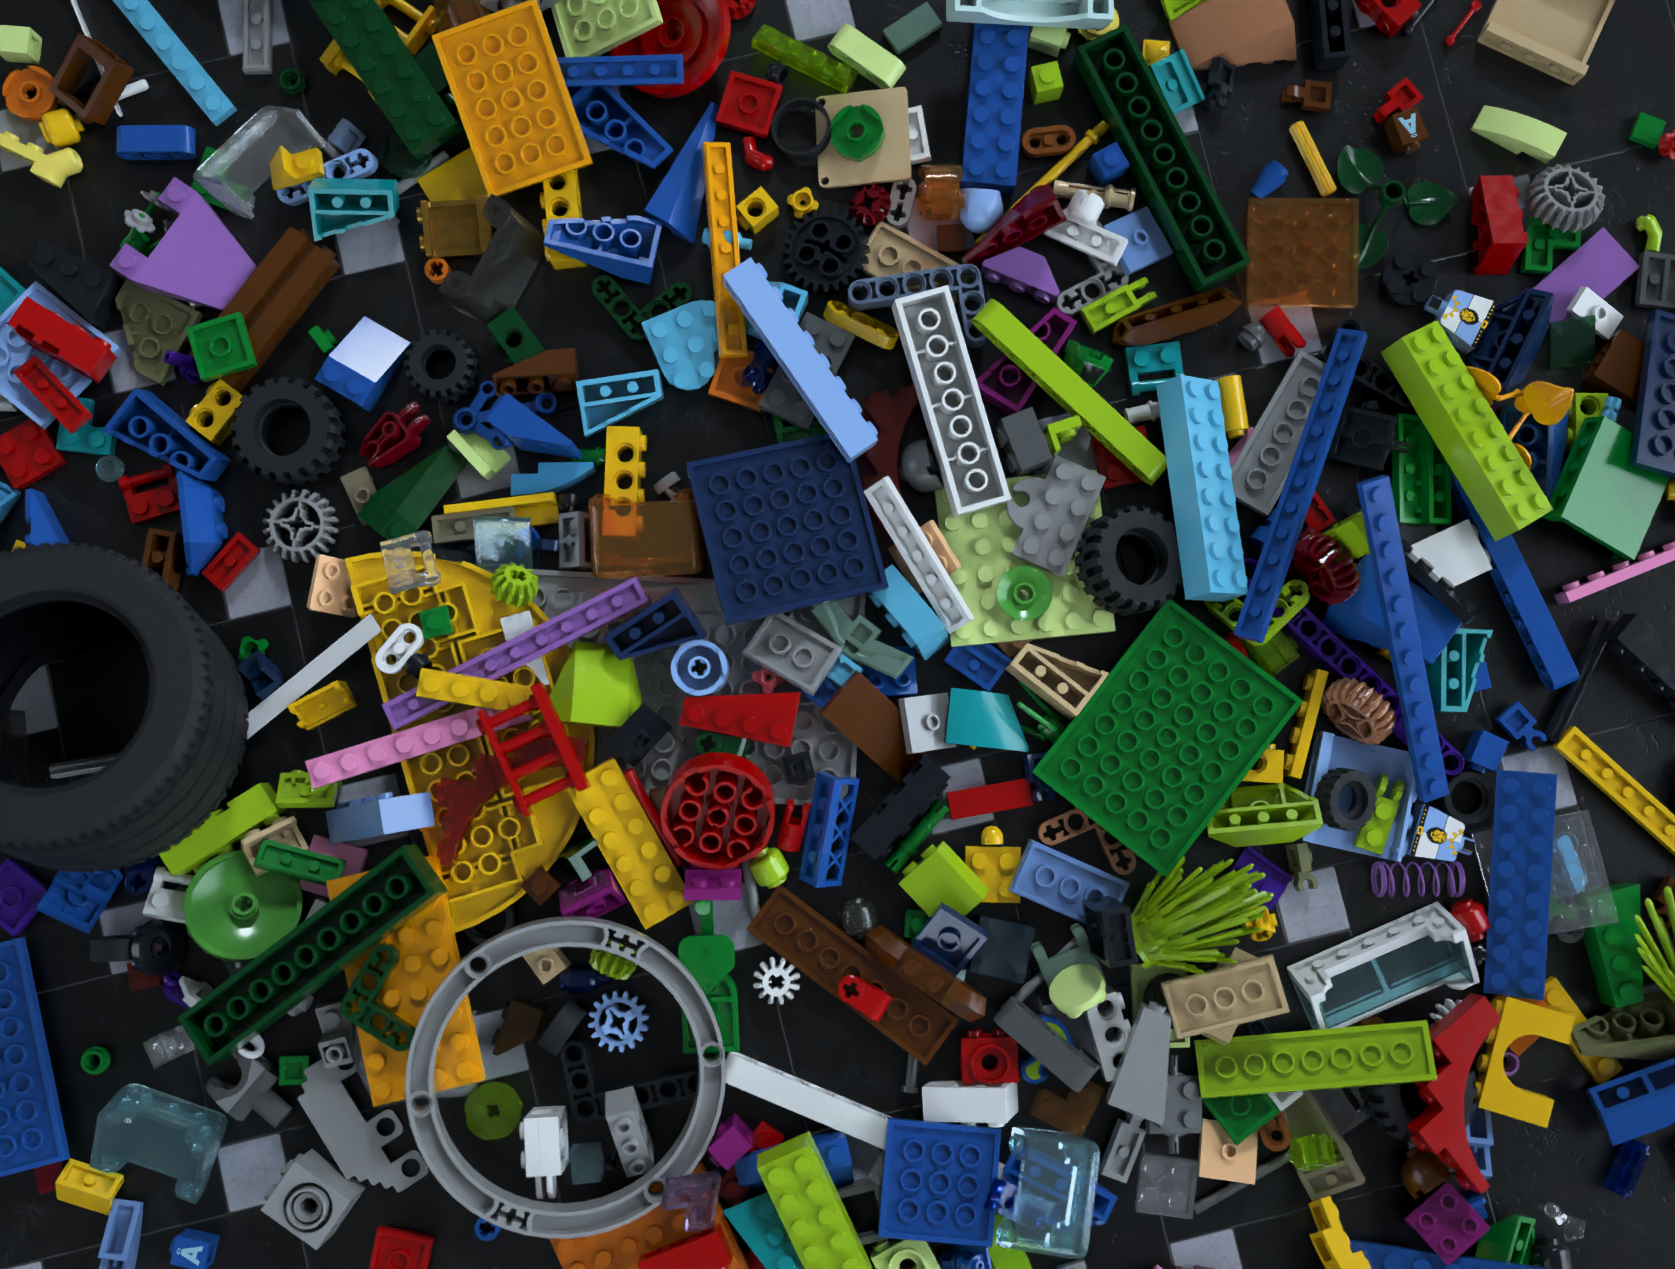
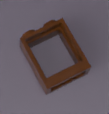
[48,33,134,125]

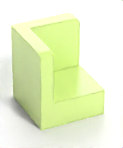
[0,25,42,64]

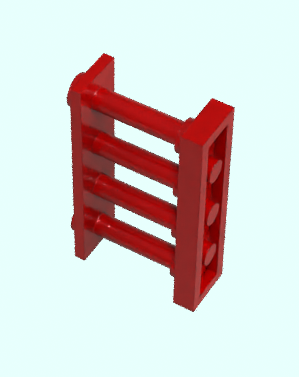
[476,682,591,817]

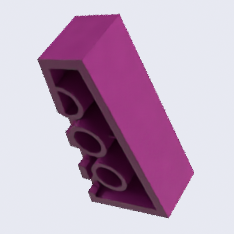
[976,307,1077,415]

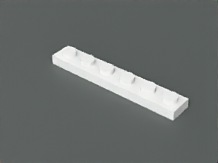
[864,476,975,634]

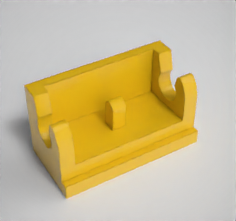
[287,680,358,731]

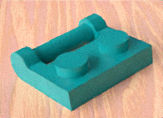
[1124,341,1184,396]

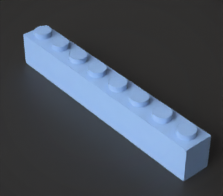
[723,257,878,463]

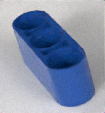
[116,125,196,160]

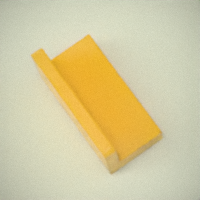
[55,1158,124,1216]

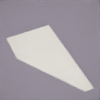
[500,610,549,685]

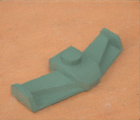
[810,601,914,679]

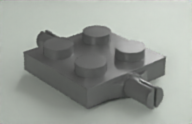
[1145,1054,1202,1154]

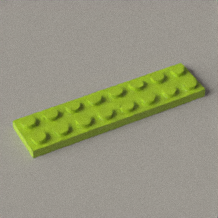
[1194,1020,1437,1099]

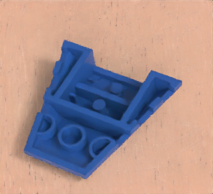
[1322,554,1463,665]

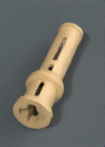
[1053,180,1136,213]

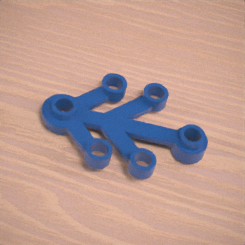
[453,381,558,450]

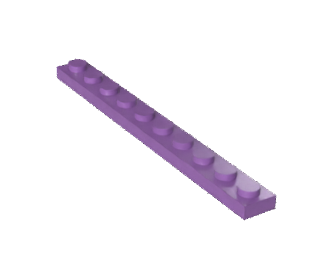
[382,577,649,730]

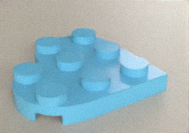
[641,300,718,391]

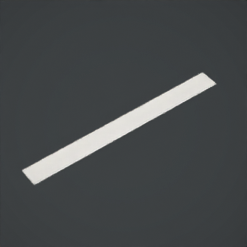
[246,613,382,739]

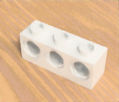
[1084,985,1132,1082]

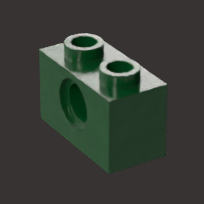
[487,306,545,366]

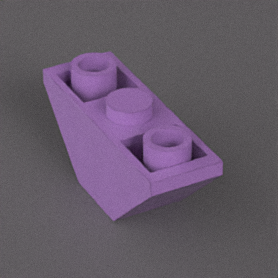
[980,246,1060,304]

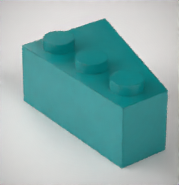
[308,178,400,242]

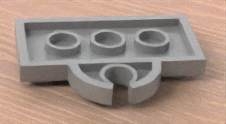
[1006,455,1106,578]

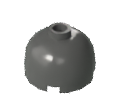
[898,436,944,493]

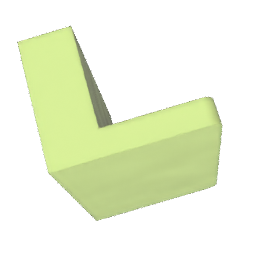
[446,423,512,481]

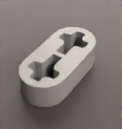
[885,179,916,230]

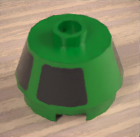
[1061,339,1114,388]

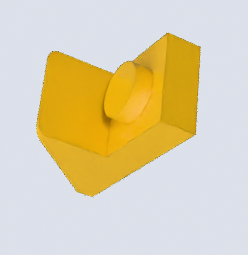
[269,146,325,191]

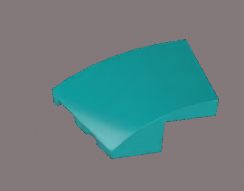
[945,688,1029,752]

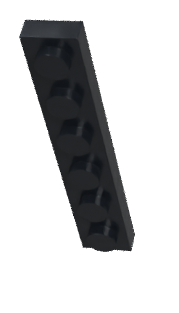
[1341,501,1479,624]

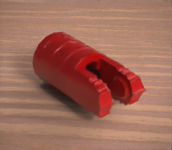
[1259,306,1306,358]
[776,798,811,852]

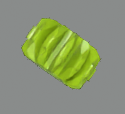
[491,561,538,609]
[589,940,637,980]

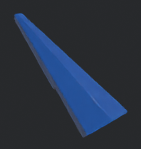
[645,102,719,245]

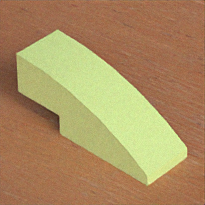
[1471,105,1567,164]

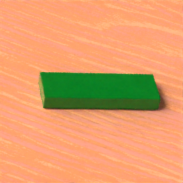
[253,838,346,887]

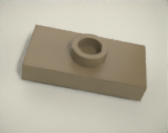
[340,466,378,527]

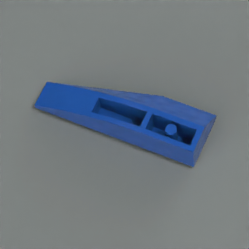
[1586,1058,1675,1146]

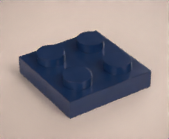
[910,902,989,976]

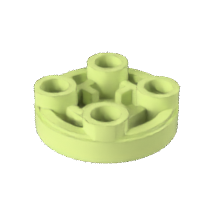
[1049,964,1107,1019]

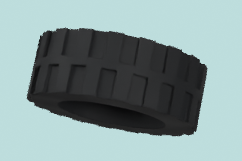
[1314,768,1377,831]

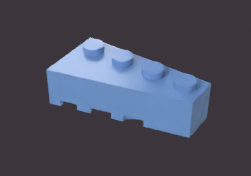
[325,792,435,844]

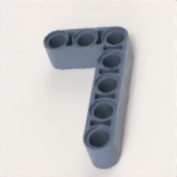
[848,264,987,348]

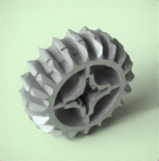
[1526,163,1605,233]
[262,489,339,563]

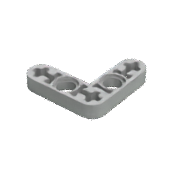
[1055,221,1129,317]

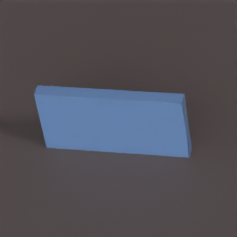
[1008,839,1130,929]

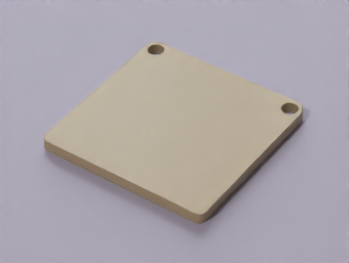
[815,87,912,189]

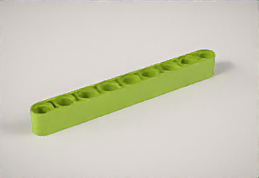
[972,299,1167,485]

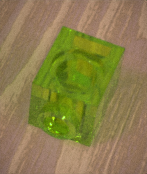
[1288,1133,1337,1172]

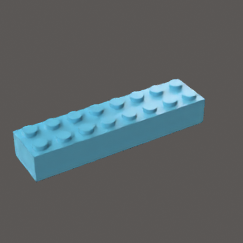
[1156,375,1248,602]

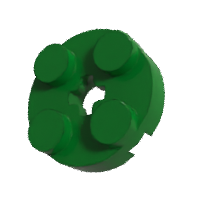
[830,104,885,162]

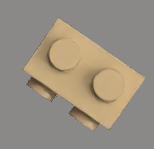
[241,816,309,877]

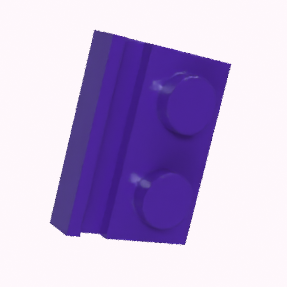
[1225,846,1293,911]

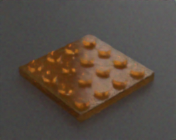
[1246,198,1359,308]

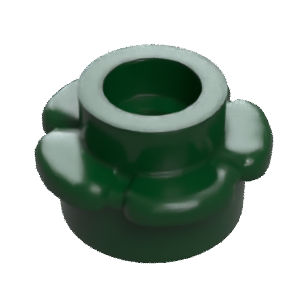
[279,68,306,95]

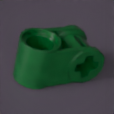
[695,731,750,759]

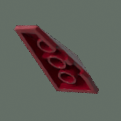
[962,183,1067,268]

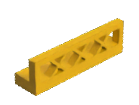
[443,492,560,528]

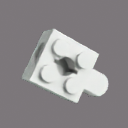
[519,1105,570,1199]

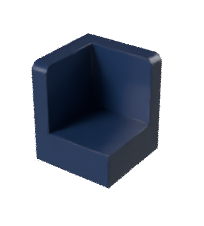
[237,650,285,700]

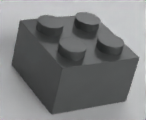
[994,407,1053,477]

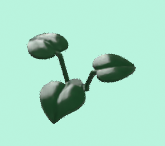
[1337,145,1458,270]

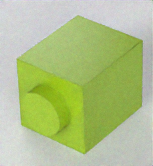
[1027,61,1064,105]

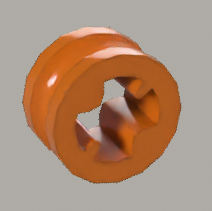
[424,257,451,285]

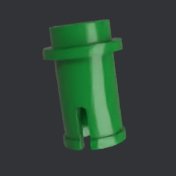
[572,446,606,468]

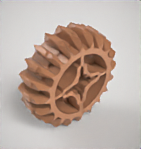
[1321,677,1397,745]

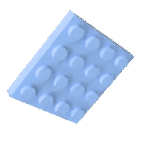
[0,281,122,429]

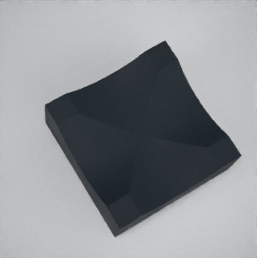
[967,915,1035,984]

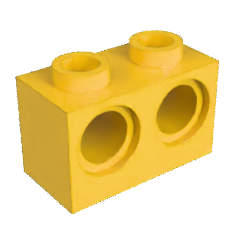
[185,379,243,446]

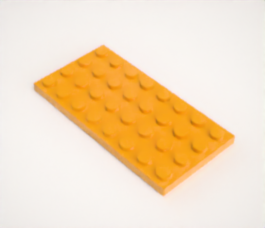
[326,854,486,1107]

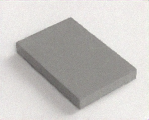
[742,613,843,696]

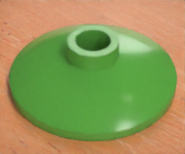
[996,566,1052,621]

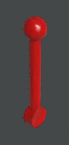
[1444,0,1482,46]

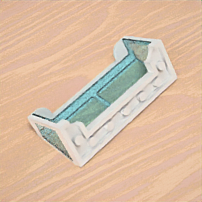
[1287,901,1480,1030]

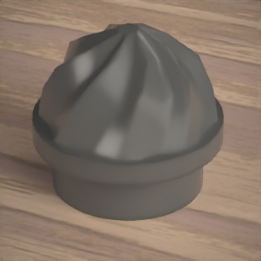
[1238,322,1267,351]

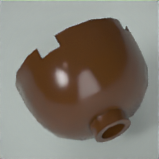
[1400,1146,1452,1200]

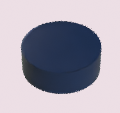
[537,539,559,551]

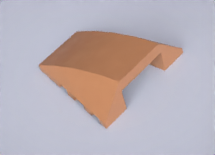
[1168,0,1297,71]

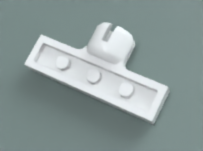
[1042,189,1129,266]

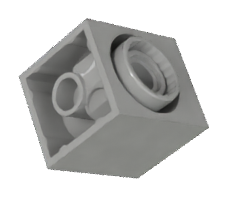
[261,1149,366,1250]

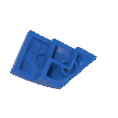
[36,869,123,935]

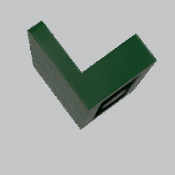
[557,834,598,882]

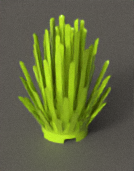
[1131,856,1274,975]

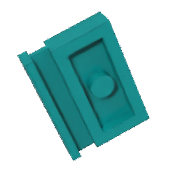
[1149,49,1205,115]

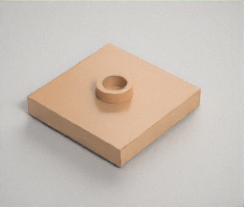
[1197,1119,1258,1185]

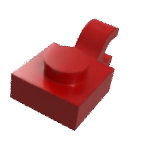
[1372,77,1424,124]

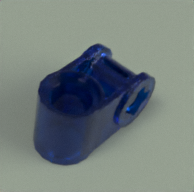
[125,855,163,895]

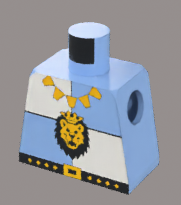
[1424,290,1498,355]
[1405,803,1475,862]

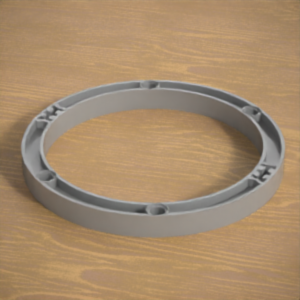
[405,916,726,1239]

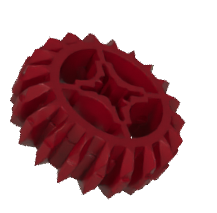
[1291,532,1361,605]

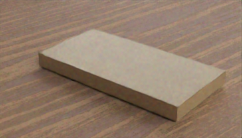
[861,221,971,305]
[1161,954,1290,1040]

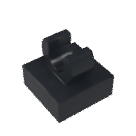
[782,750,816,784]

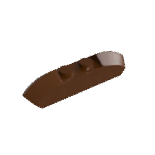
[1112,286,1243,347]
[865,925,986,1022]

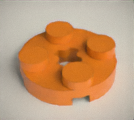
[2,66,59,122]

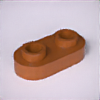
[1021,125,1076,158]
[1259,1111,1292,1151]

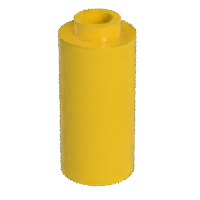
[1214,375,1249,439]

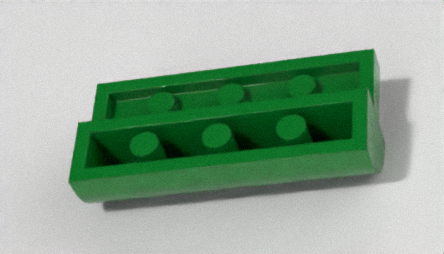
[1391,413,1452,527]

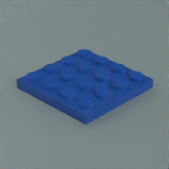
[877,1117,1001,1247]

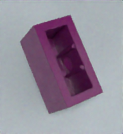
[707,1112,753,1171]

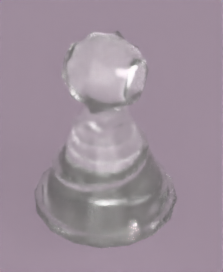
[1543,1202,1586,1242]

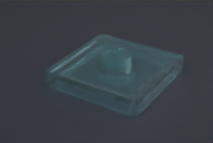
[473,516,533,570]

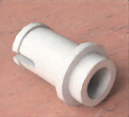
[1124,400,1160,424]

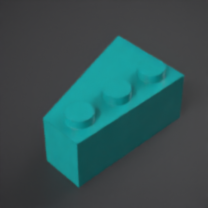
[1425,628,1493,713]
[723,1192,804,1269]

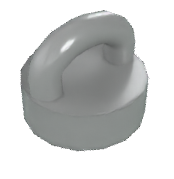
[654,472,681,499]

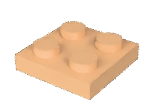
[888,520,962,594]

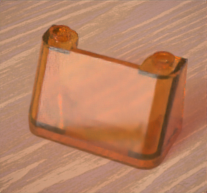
[588,489,705,579]

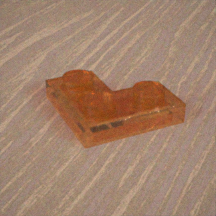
[1029,1080,1105,1140]

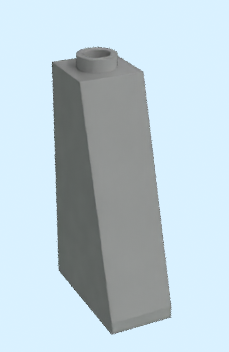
[1106,1001,1171,1125]

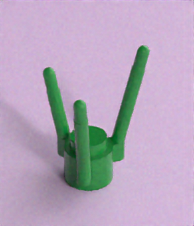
[1017,681,1065,743]

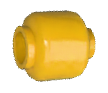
[38,108,84,148]

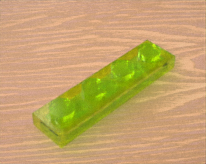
[751,24,859,94]

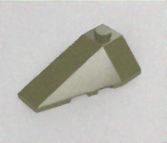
[1571,991,1675,1060]

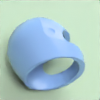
[958,188,1003,234]

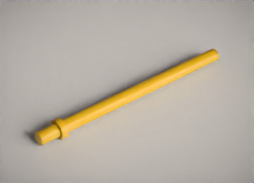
[975,120,1109,244]

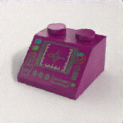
[559,867,629,918]

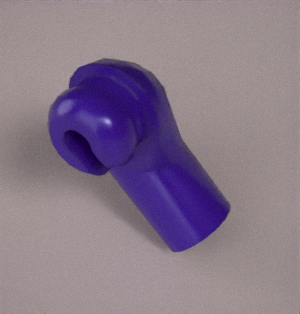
[164,350,201,384]
[162,971,191,1009]

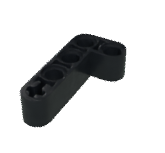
[1317,319,1413,413]

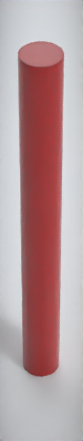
[623,768,684,867]

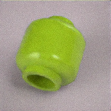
[748,845,789,889]

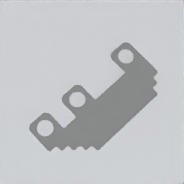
[298,1047,428,1193]

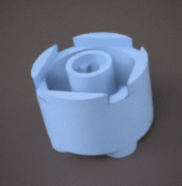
[671,639,729,697]

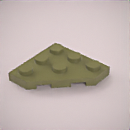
[115,279,203,386]

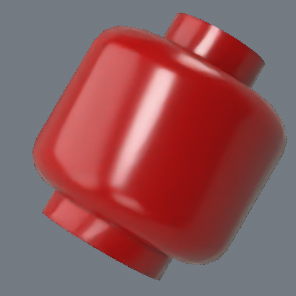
[1449,899,1490,942]

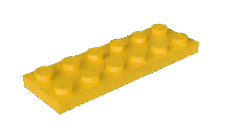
[566,757,694,930]

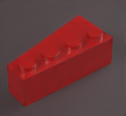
[679,692,801,747]

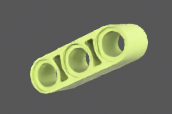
[827,24,906,89]

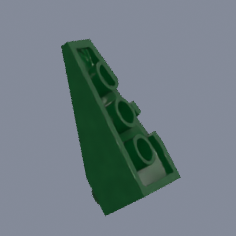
[357,445,468,550]

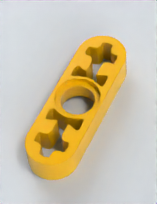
[823,300,899,349]

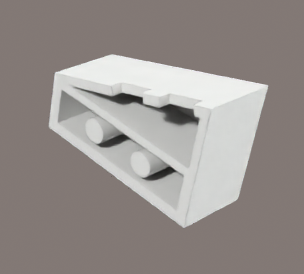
[922,1080,1019,1127]

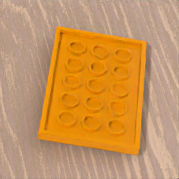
[431,0,593,199]

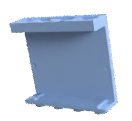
[1298,731,1417,862]

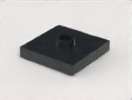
[604,703,672,767]

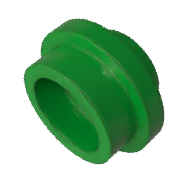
[81,1046,111,1075]

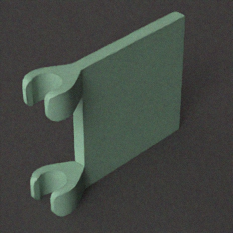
[1031,923,1108,1013]

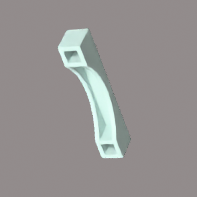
[946,0,1114,30]

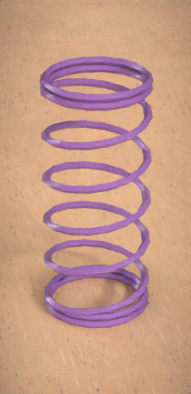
[1371,861,1465,898]

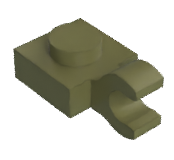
[1285,842,1318,892]

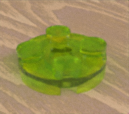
[465,1081,523,1140]

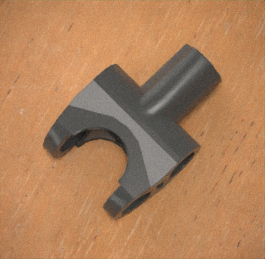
[205,1046,293,1128]

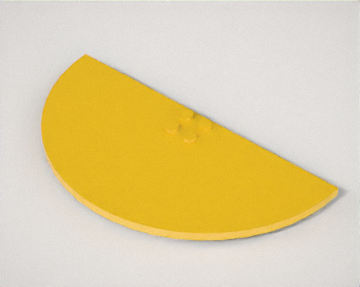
[345,551,596,933]

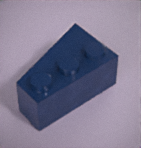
[603,586,708,660]

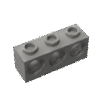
[605,1086,654,1178]

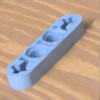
[277,148,378,206]

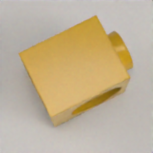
[736,186,779,235]

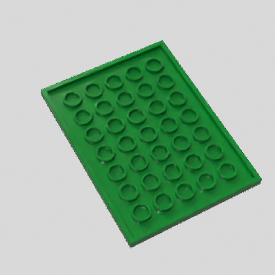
[1032,599,1303,877]

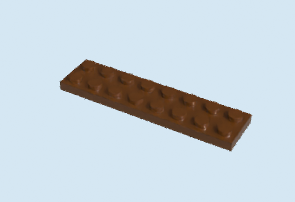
[747,885,959,1066]

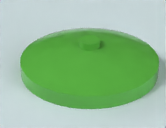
[184,850,303,962]

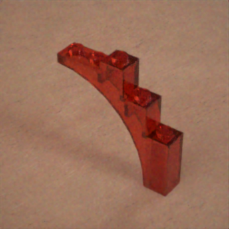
[861,383,919,545]
[434,730,589,866]

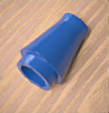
[1249,160,1289,202]

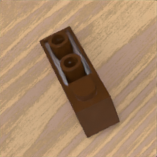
[492,348,579,396]

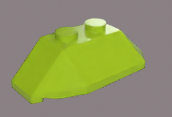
[1207,783,1323,847]

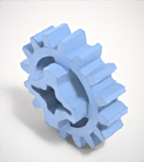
[588,989,650,1052]

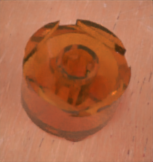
[917,164,965,221]

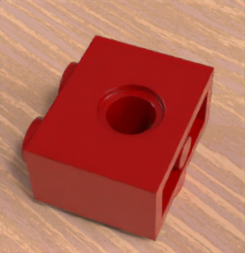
[959,1028,1019,1085]

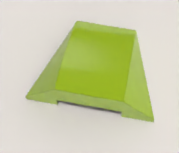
[538,641,643,729]

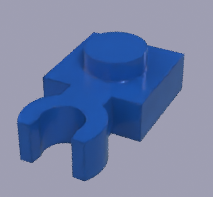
[1494,701,1547,751]

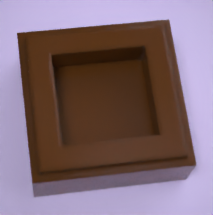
[937,224,966,254]

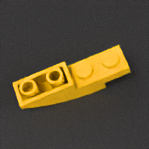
[1308,1196,1371,1269]

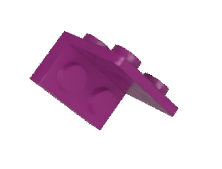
[1403,1181,1490,1265]

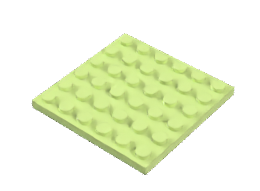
[934,470,1116,648]

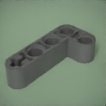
[993,996,1101,1092]

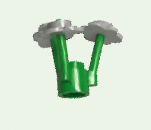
[120,190,174,258]

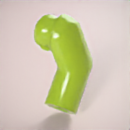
[1636,214,1662,253]

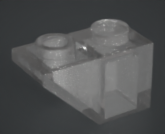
[143,1025,195,1069]

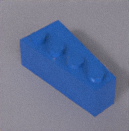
[102,388,232,482]

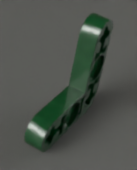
[592,275,693,343]
[340,943,416,1051]

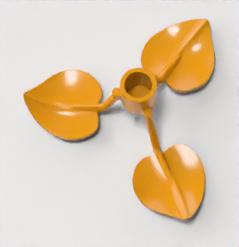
[1466,366,1574,470]

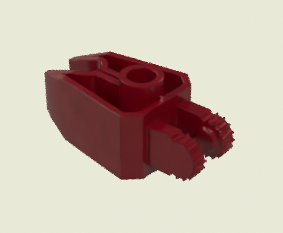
[359,402,430,468]

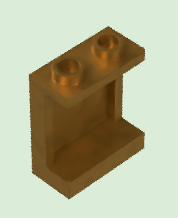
[416,196,495,258]

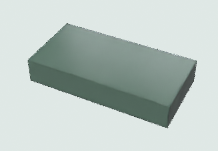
[883,2,942,56]

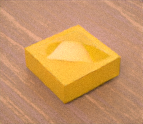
[1141,39,1170,66]

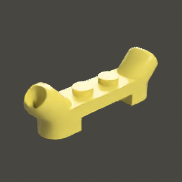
[0,130,83,188]

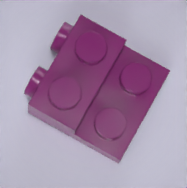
[684,862,741,900]

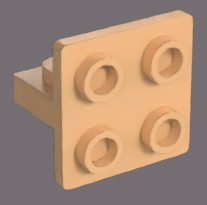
[307,554,357,618]

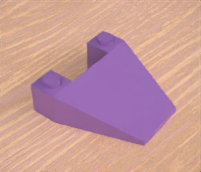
[109,177,257,311]

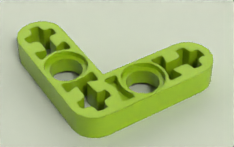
[1204,579,1310,646]

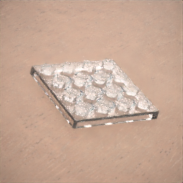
[1471,810,1620,935]

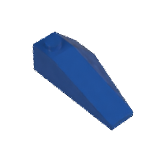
[571,86,673,169]
[543,215,663,284]
[1500,407,1568,518]
[25,489,70,546]
[734,1129,854,1187]

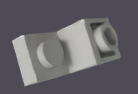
[315,998,354,1069]

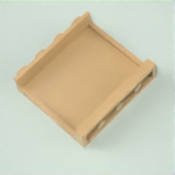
[1477,0,1616,86]

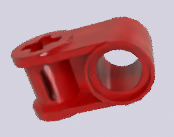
[838,975,893,1022]

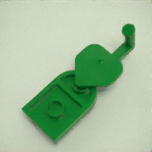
[678,900,740,1054]

